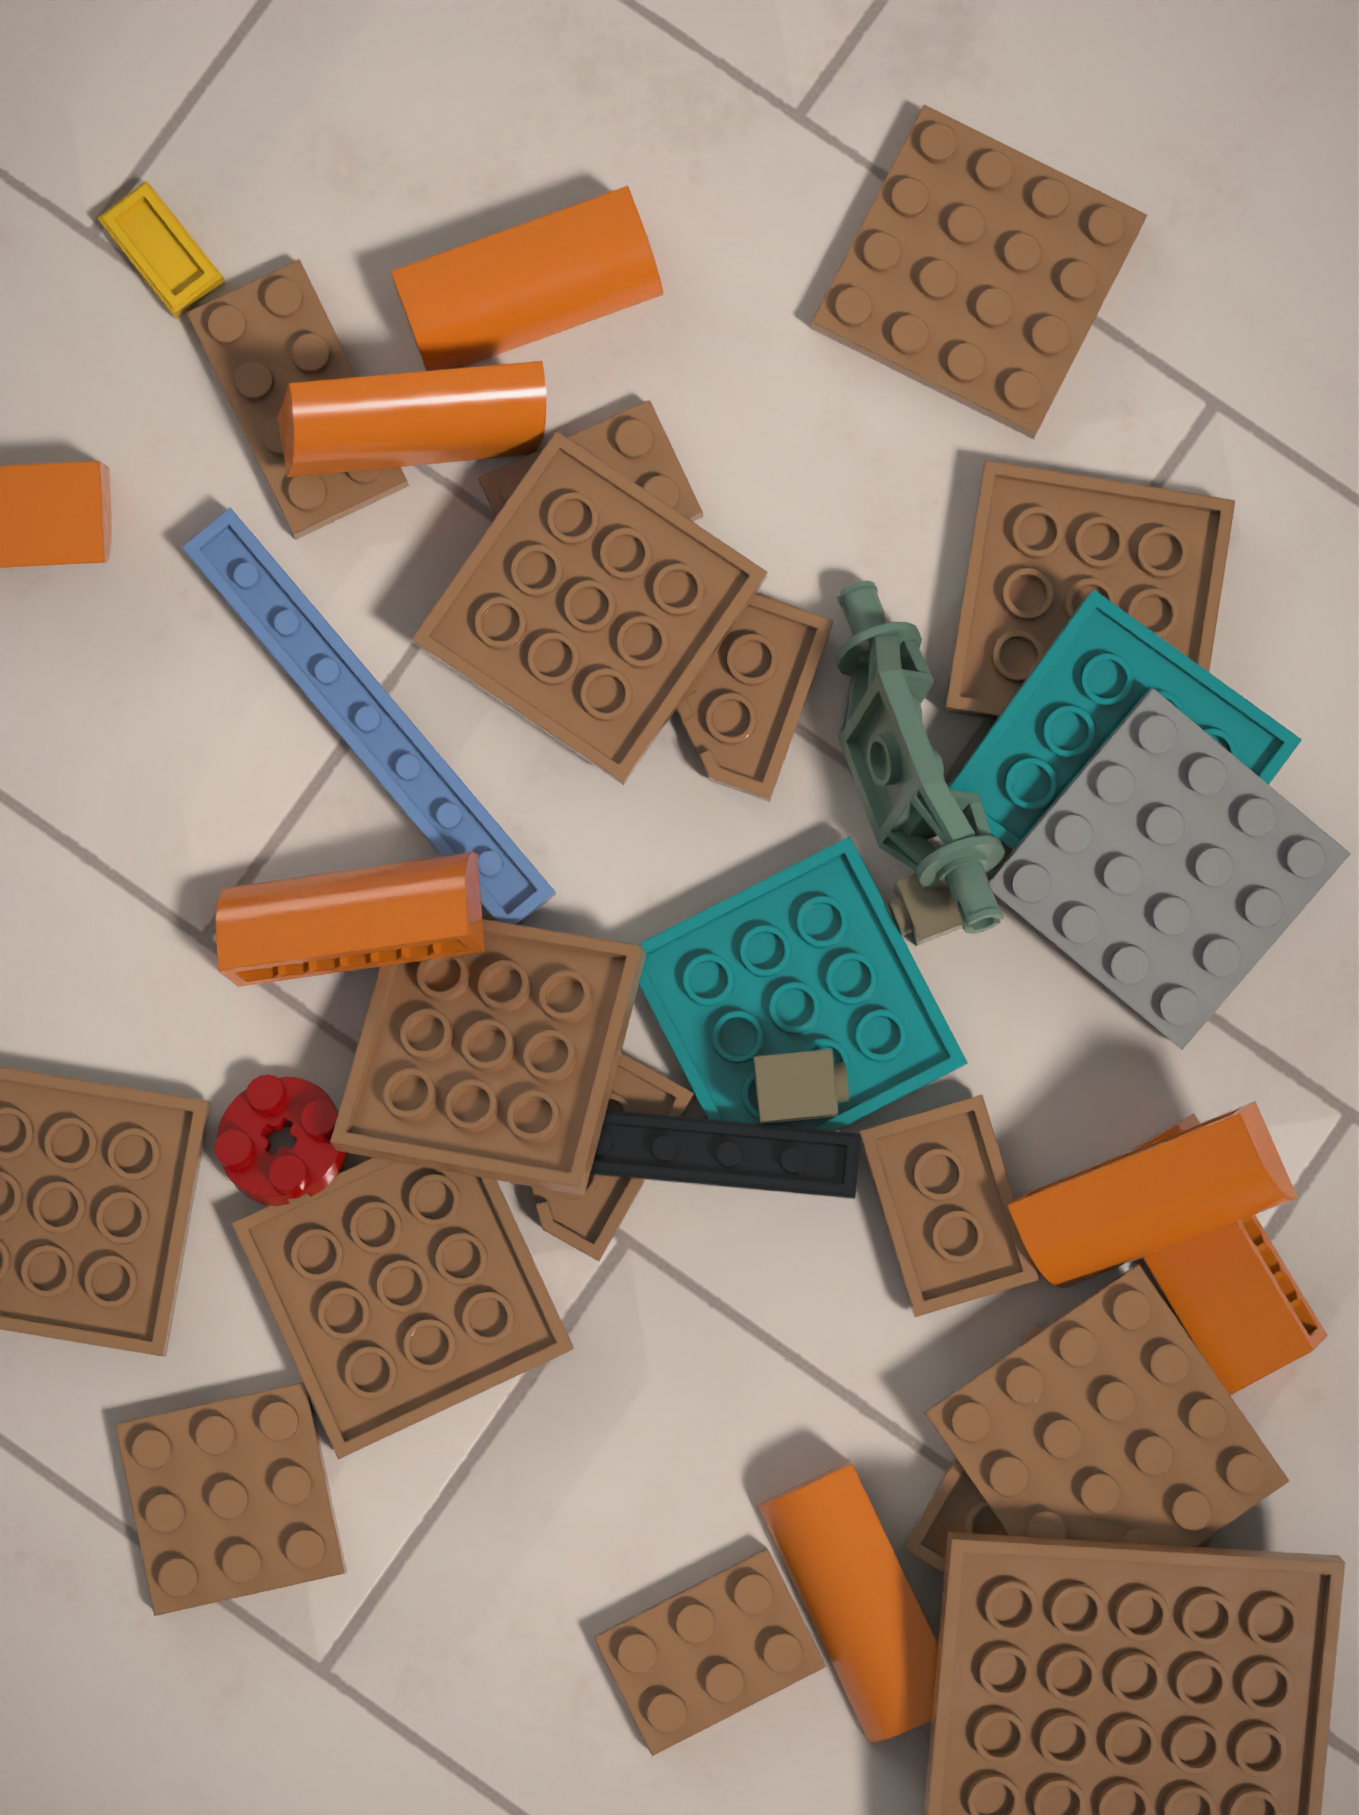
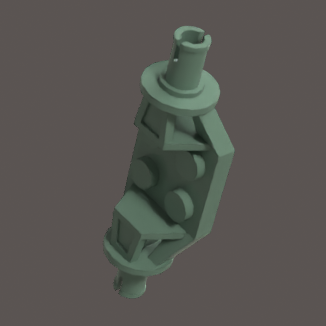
[835,581,1005,934]

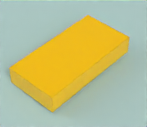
[97,180,225,319]

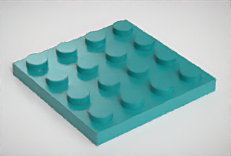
[948,589,1302,849]
[637,836,968,1131]

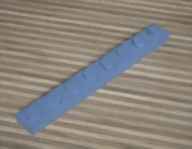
[182,507,556,925]

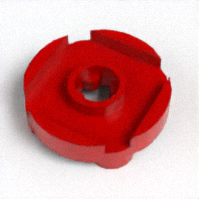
[214,1074,346,1206]

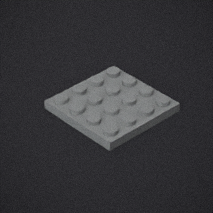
[988,687,1351,1050]

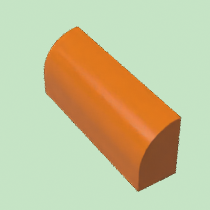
[391,186,663,371]
[278,361,546,478]
[0,461,112,568]
[216,851,485,987]
[1007,1101,1298,1288]
[1128,1113,1328,1395]
[757,1461,938,1743]

